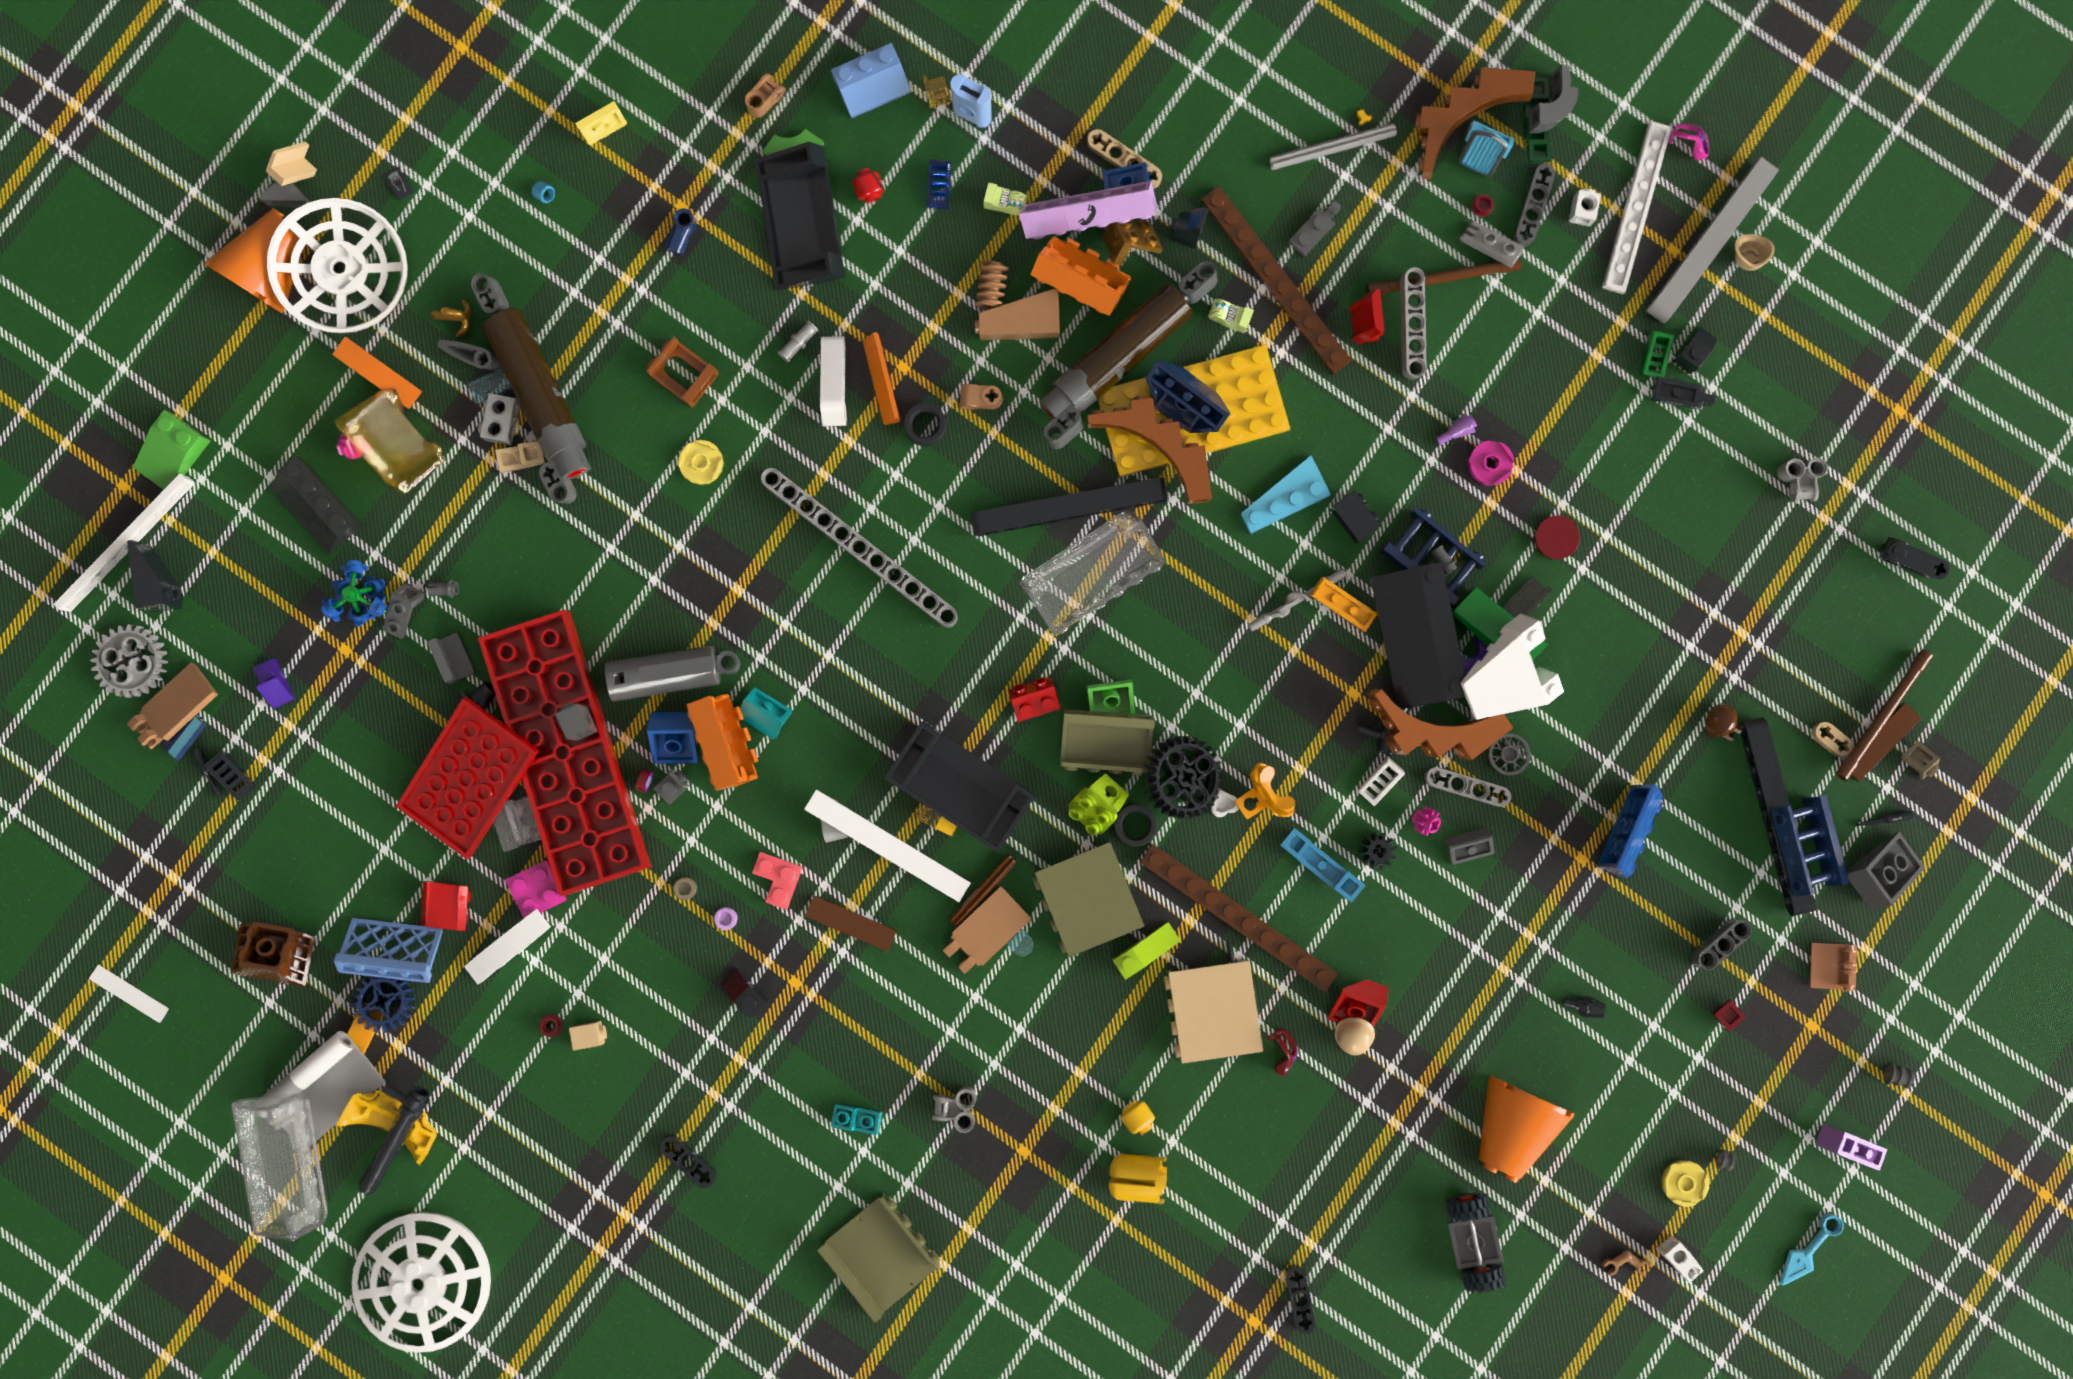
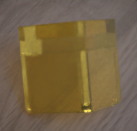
[922,75,951,108]

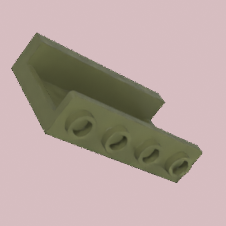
[1060,709,1155,776]

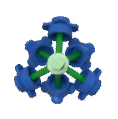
[321,560,387,627]

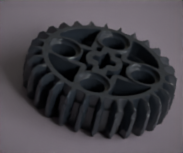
[1142,736,1224,819]

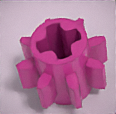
[336,431,367,459]
[1412,806,1441,836]

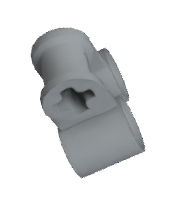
[1777,458,1828,502]
[932,1086,976,1133]

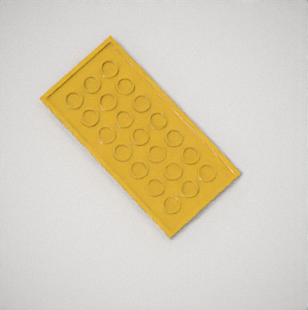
[1097,345,1290,477]

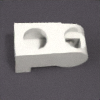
[1657,1235,1703,1283]

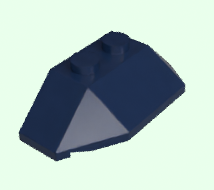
[1145,360,1231,433]

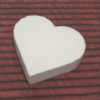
[1211,790,1239,817]

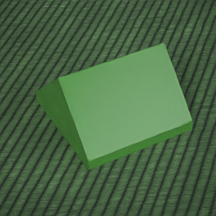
[1086,680,1135,714]

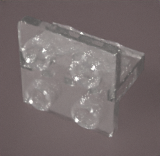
[493,797,541,852]

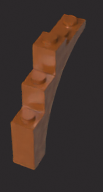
[1415,67,1536,179]
[1087,395,1212,504]
[1367,689,1513,760]

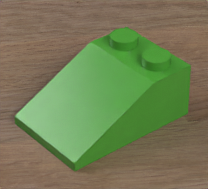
[133,410,210,490]

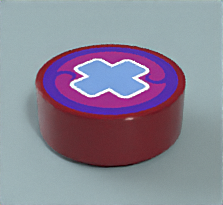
[636,769,654,793]

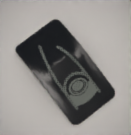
[384,166,414,200]

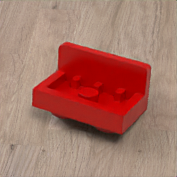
[1008,677,1060,722]

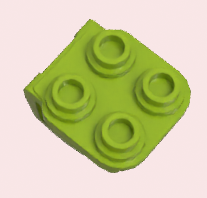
[1068,773,1129,836]

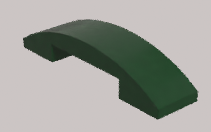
[1523,77,1552,162]

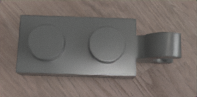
[1288,200,1341,258]

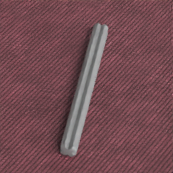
[1269,123,1397,170]

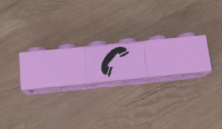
[1019,181,1157,239]

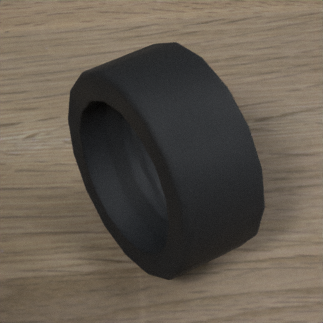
[904,402,946,447]
[1114,804,1157,847]

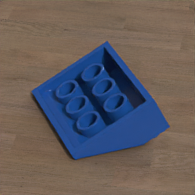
[1596,784,1663,878]

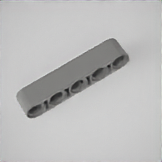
[1400,267,1426,380]

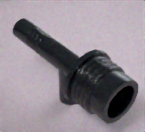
[458,681,496,708]

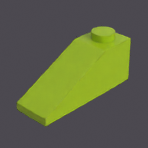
[1112,922,1180,980]

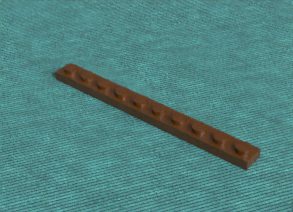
[1201,186,1352,375]
[1140,844,1338,992]

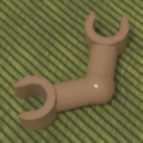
[1601,1250,1652,1276]

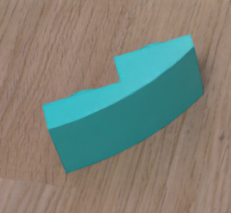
[831,1104,883,1135]

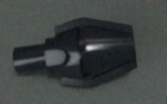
[1563,996,1606,1019]

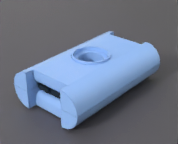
[951,74,992,128]

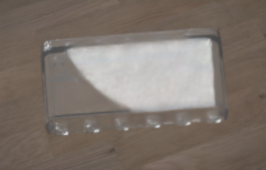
[1019,511,1166,636]
[232,1094,328,1240]

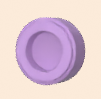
[714,907,738,930]

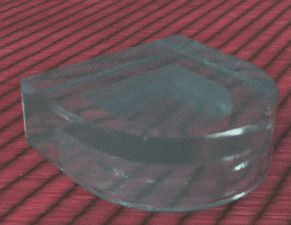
[1006,929,1033,956]

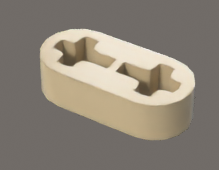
[1811,722,1853,757]

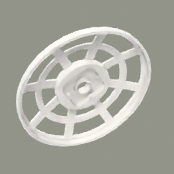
[267,198,408,333]
[352,1212,491,1352]

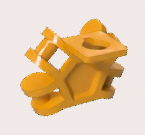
[1235,763,1295,819]

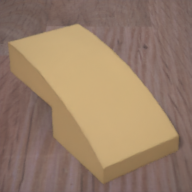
[495,441,545,473]

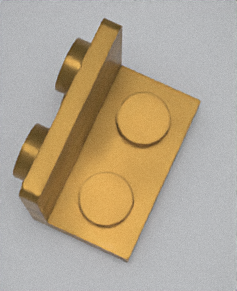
[1102,219,1163,265]

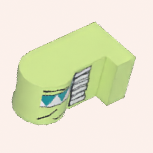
[984,183,1028,215]
[1208,299,1254,333]

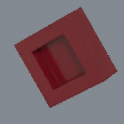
[1711,999,1746,1032]

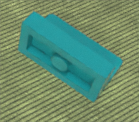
[740,687,793,739]

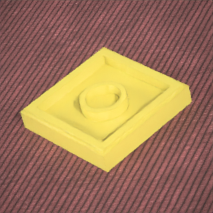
[575,101,627,145]

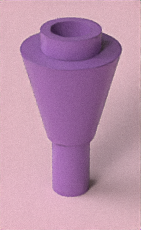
[1436,413,1477,445]

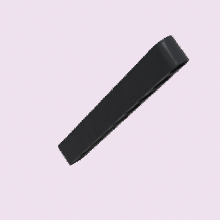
[970,477,1169,536]
[1739,717,1816,917]

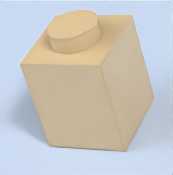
[569,1021,607,1051]

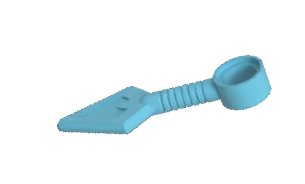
[1780,1213,1844,1285]

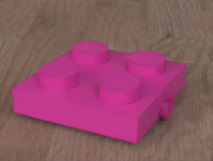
[505,859,567,918]

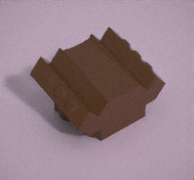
[231,922,315,987]

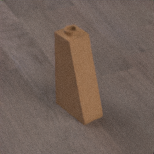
[975,289,1060,340]

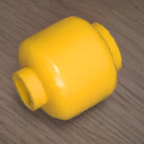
[1121,1100,1155,1135]

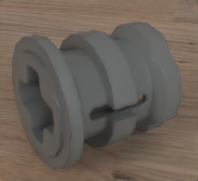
[1883,1062,1915,1089]

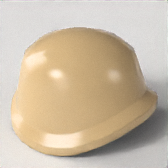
[1734,234,1775,271]
[1335,1017,1375,1056]

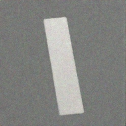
[89,965,169,1023]

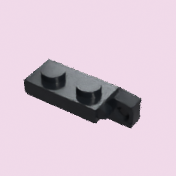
[1651,377,1716,409]

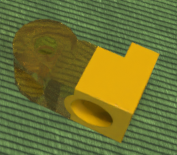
[917,804,957,836]

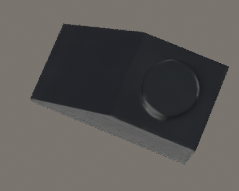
[1673,326,1718,374]
[721,968,769,1018]

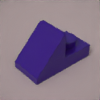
[253,658,295,709]

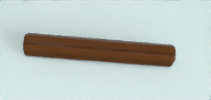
[949,855,1016,927]

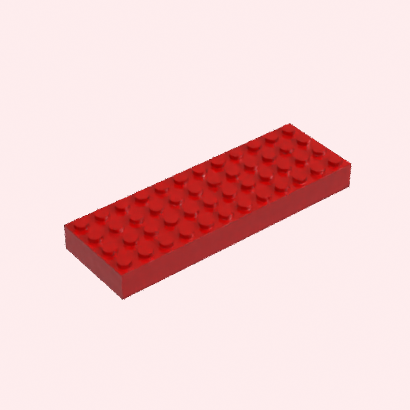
[478,610,652,897]

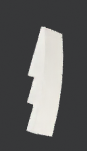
[464,909,551,985]

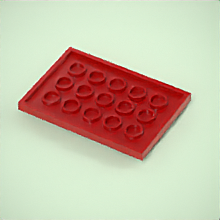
[395,697,539,860]

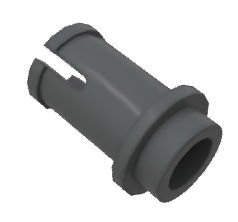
[1430,545,1457,575]
[428,580,459,598]

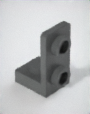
[383,583,425,639]

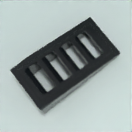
[204,751,256,800]

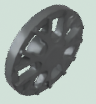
[1488,733,1531,775]

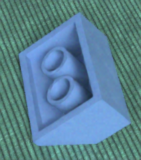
[831,43,911,118]

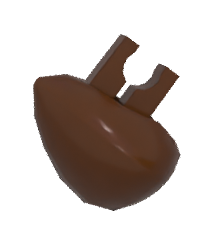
[1705,703,1742,741]

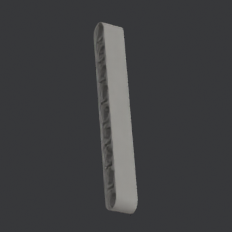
[1646,157,1779,324]

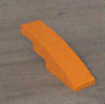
[332,337,422,409]

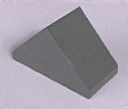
[260,181,311,207]

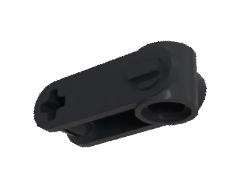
[1878,537,1950,579]

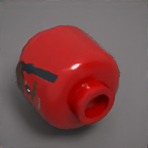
[852,168,884,203]

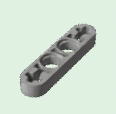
[1424,767,1511,807]

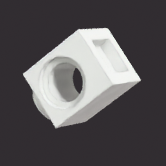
[1568,189,1601,226]

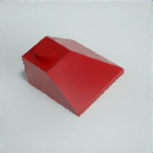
[1327,980,1388,1028]

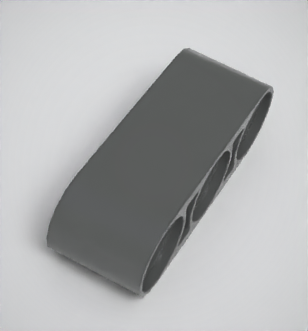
[1691,919,1752,970]

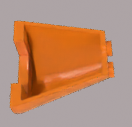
[205,208,304,313]
[1478,1075,1574,1183]

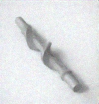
[1247,568,1347,632]

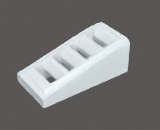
[1358,756,1405,806]

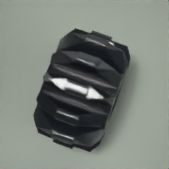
[1358,832,1397,870]

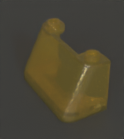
[334,389,446,495]

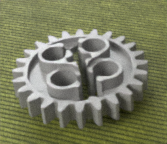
[90,624,168,698]

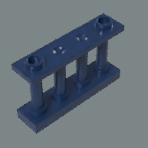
[1380,508,1487,606]
[1770,795,1850,897]

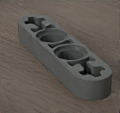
[1514,163,1555,247]

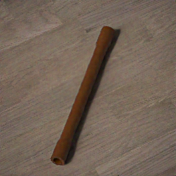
[1366,258,1521,295]
[1835,650,1933,781]

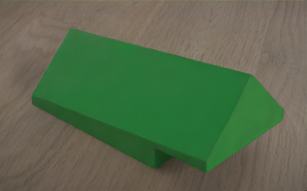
[1452,587,1548,661]

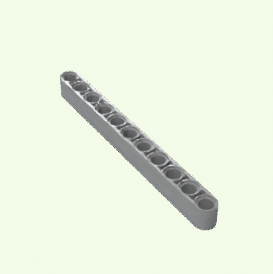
[761,468,958,628]

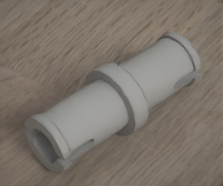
[778,321,818,362]

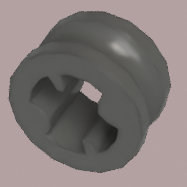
[1716,1149,1735,1172]

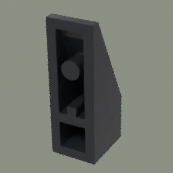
[1169,207,1209,249]

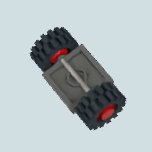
[1446,1192,1506,1293]

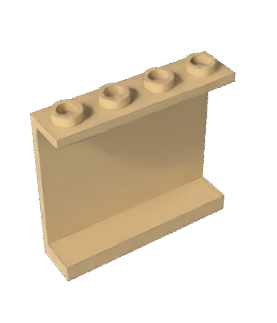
[1164,959,1263,1063]

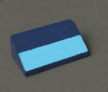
[161,714,206,761]

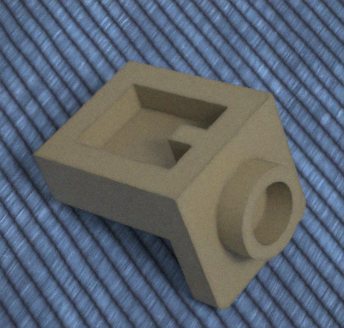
[1901,741,1940,780]

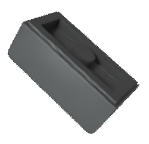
[1445,828,1495,865]

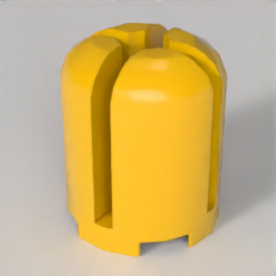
[1109,1154,1167,1204]

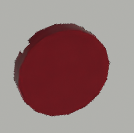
[1534,515,1580,560]

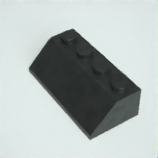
[270,455,363,555]

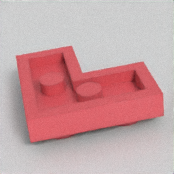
[752,852,803,910]

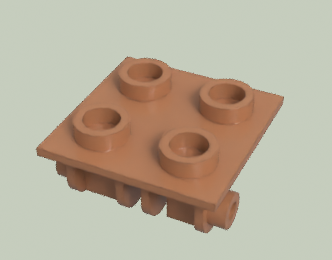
[1810,943,1857,991]

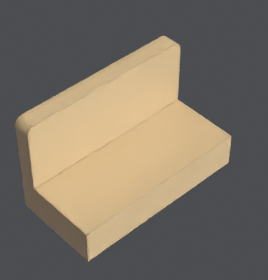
[266,142,317,186]

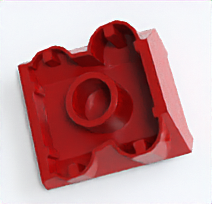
[1348,288,1384,345]
[421,881,472,931]

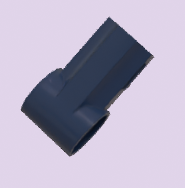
[664,208,697,256]

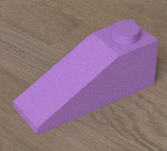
[1815,1124,1887,1171]

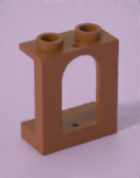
[646,337,719,408]

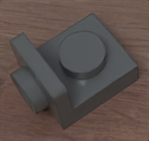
[653,770,690,805]

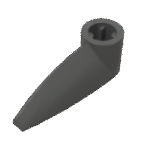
[437,340,501,371]

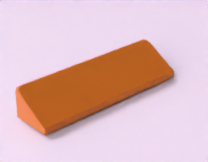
[863,332,900,425]

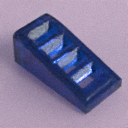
[927,160,952,210]

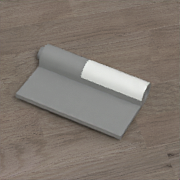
[256,1031,386,1152]

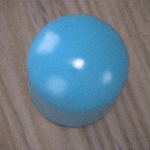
[532,182,555,203]

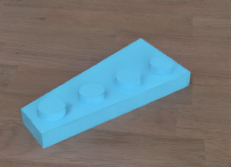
[1240,456,1331,534]

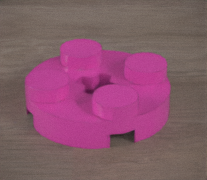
[1467,441,1514,486]

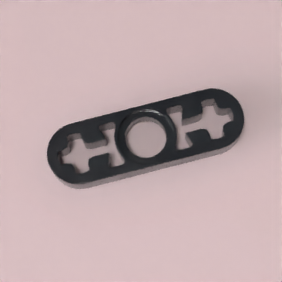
[660,1135,717,1188]
[1285,1265,1316,1334]

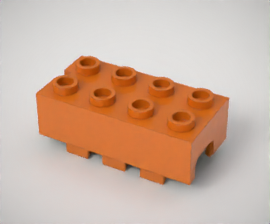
[1030,237,1131,316]
[687,694,758,791]

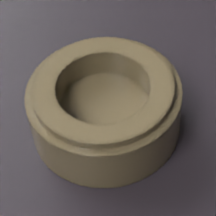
[673,877,697,900]

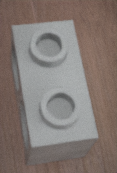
[478,393,520,446]

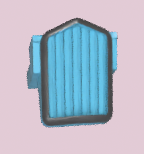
[1458,121,1514,177]

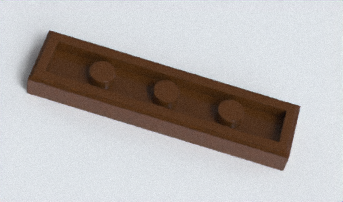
[1851,703,1921,782]
[805,895,897,952]

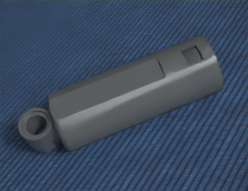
[605,645,741,702]

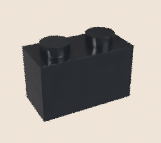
[1329,491,1381,545]

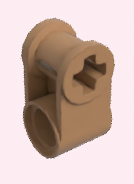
[745,73,786,118]
[960,384,1003,410]

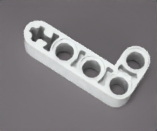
[820,336,847,426]

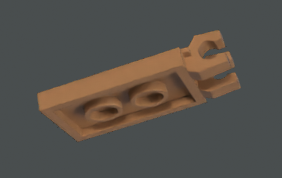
[127,662,218,749]
[943,886,1031,974]

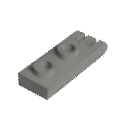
[1460,221,1524,268]

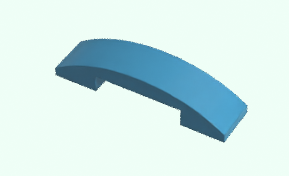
[1280,828,1366,903]

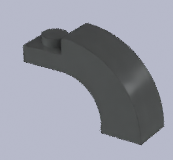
[1528,65,1578,133]

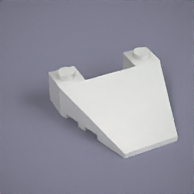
[1461,614,1564,719]

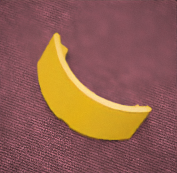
[336,1090,437,1165]

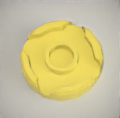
[678,440,724,485]
[1662,1160,1709,1207]

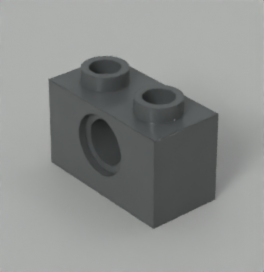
[555,702,597,741]

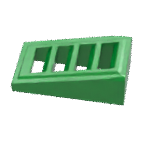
[1641,330,1675,378]

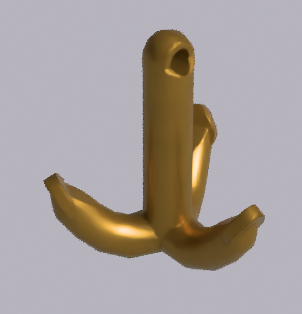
[430,300,472,338]

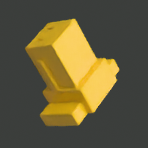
[1357,109,1372,126]

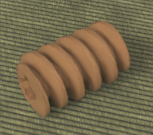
[975,260,1009,310]

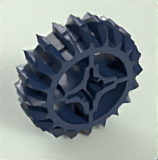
[351,976,416,1033]

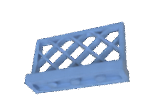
[334,918,443,983]

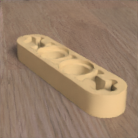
[1087,130,1162,189]

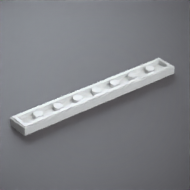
[1602,121,1672,294]
[54,473,195,612]
[804,789,970,902]

